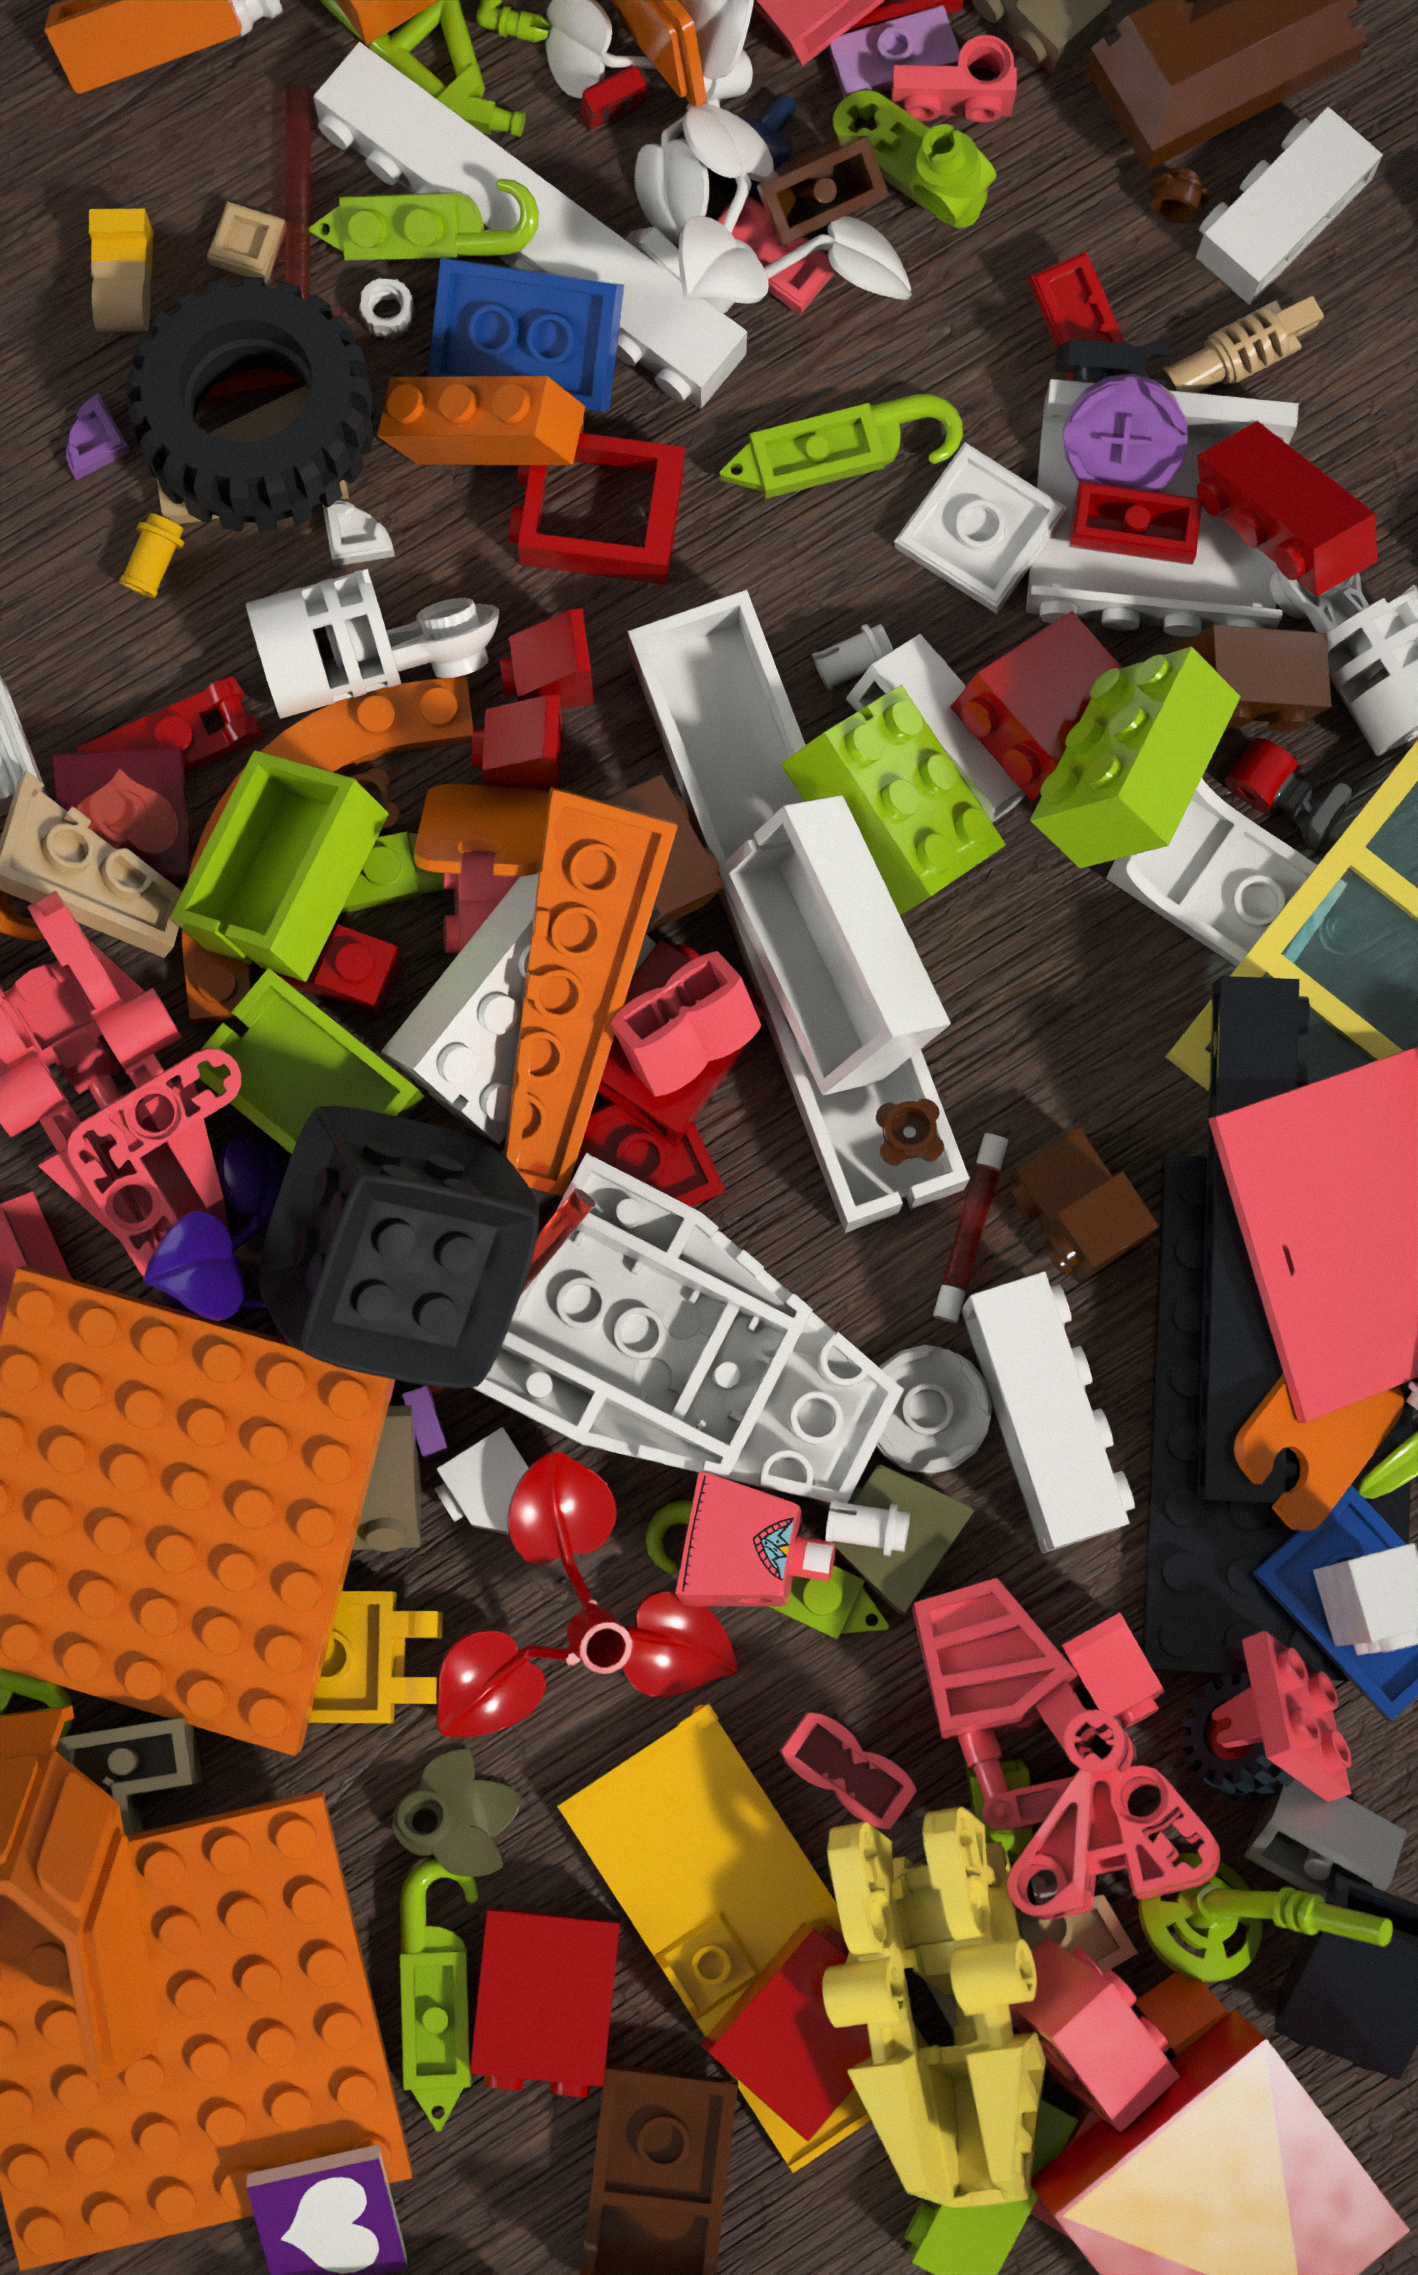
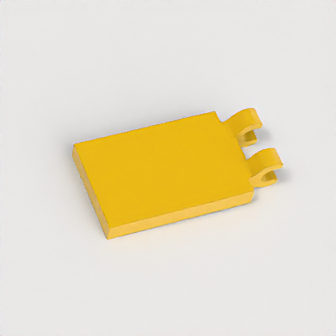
[309,1591,443,1723]

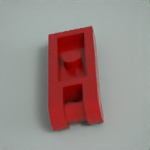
[76,677,263,774]

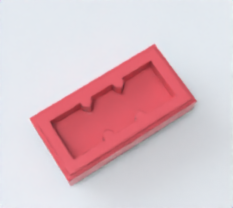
[716,195,836,315]

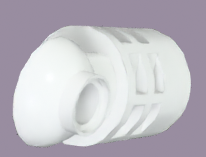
[1270,565,1418,756]
[246,569,499,719]

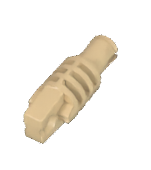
[1158,296,1324,393]

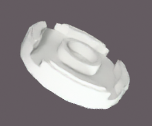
[876,1345,992,1475]

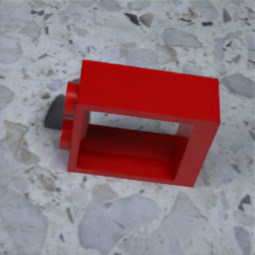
[509,433,685,585]

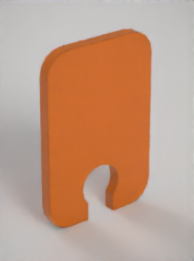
[414,784,549,876]
[1234,1373,1404,1531]

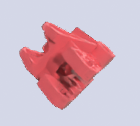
[0,890,229,1248]
[912,1578,1221,1920]

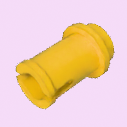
[119,513,185,598]

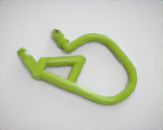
[320,0,551,137]

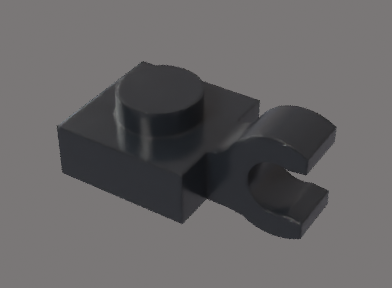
[1055,339,1170,388]

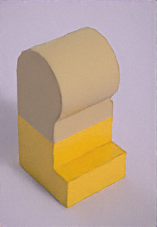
[89,208,154,332]

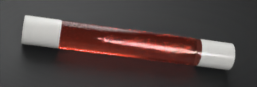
[933,1133,1009,1323]

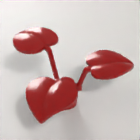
[436,1451,738,1737]

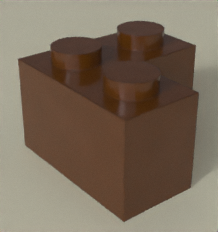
[1164,624,1331,731]
[604,774,725,935]
[1009,1127,1159,1284]

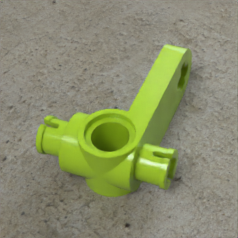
[833,90,997,228]

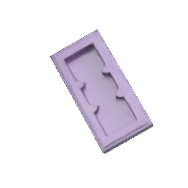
[827,5,960,98]

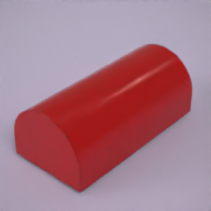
[1068,481,1203,565]

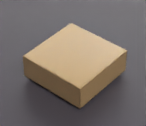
[207,202,287,283]

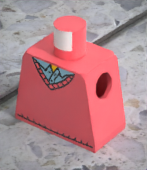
[675,1471,836,1606]

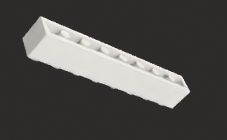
[313,42,747,409]

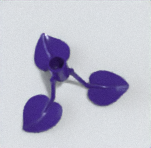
[143,1126,290,1340]

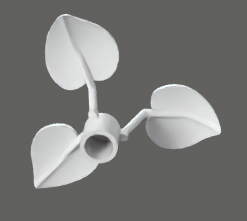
[545,0,754,246]
[678,103,912,314]

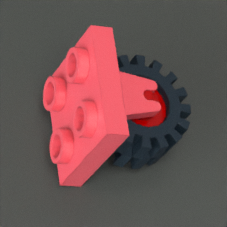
[1179,1630,1352,1803]

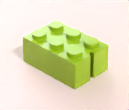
[1030,646,1241,868]
[780,684,1006,916]
[169,750,389,982]
[197,968,424,1154]

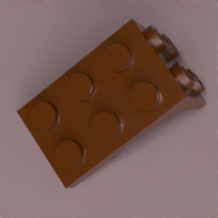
[580,2063,738,2275]

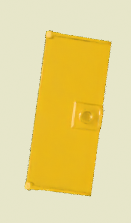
[557,1703,929,2173]

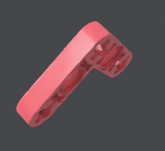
[68,1048,241,1277]

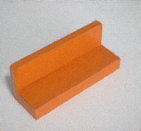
[44,0,242,94]

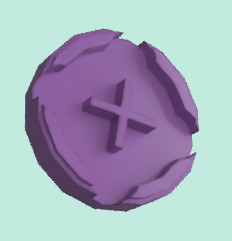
[1063,374,1188,492]

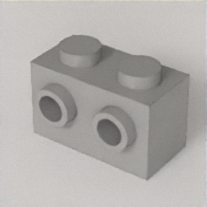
[1244,1778,1407,1899]

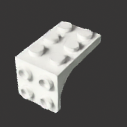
[1106,778,1347,978]

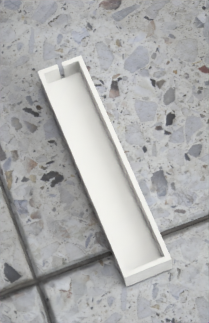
[628,590,970,1233]

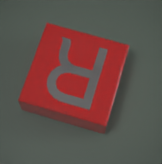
[580,66,647,131]

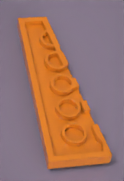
[504,786,678,1197]

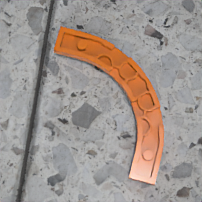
[182,675,474,1024]

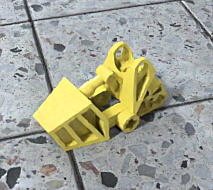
[822,1807,1046,2208]

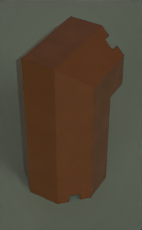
[1086,0,1367,172]

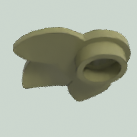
[392,1749,522,1877]

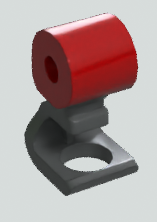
[1224,738,1352,850]

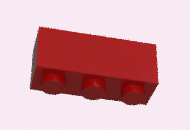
[1196,421,1378,597]

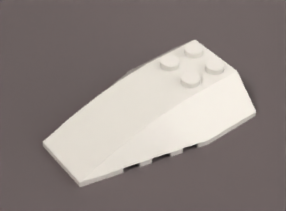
[472,1153,904,1503]

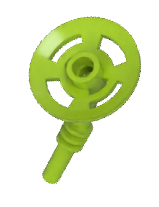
[1138,1853,1393,1982]

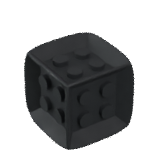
[259,1106,539,1389]

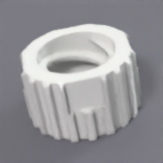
[359,278,415,340]

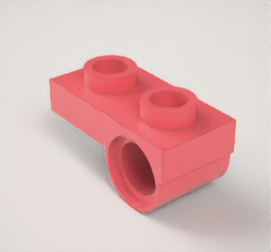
[890,35,1017,123]

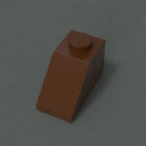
[756,136,889,245]

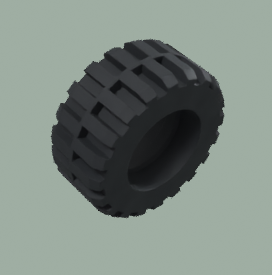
[126,277,375,532]

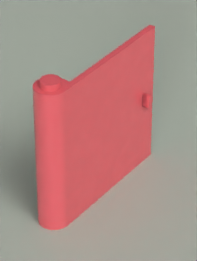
[1208,1046,1418,1423]

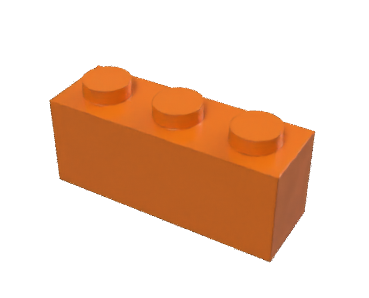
[377,376,586,465]

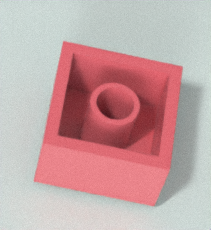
[1008,1937,1180,2132]

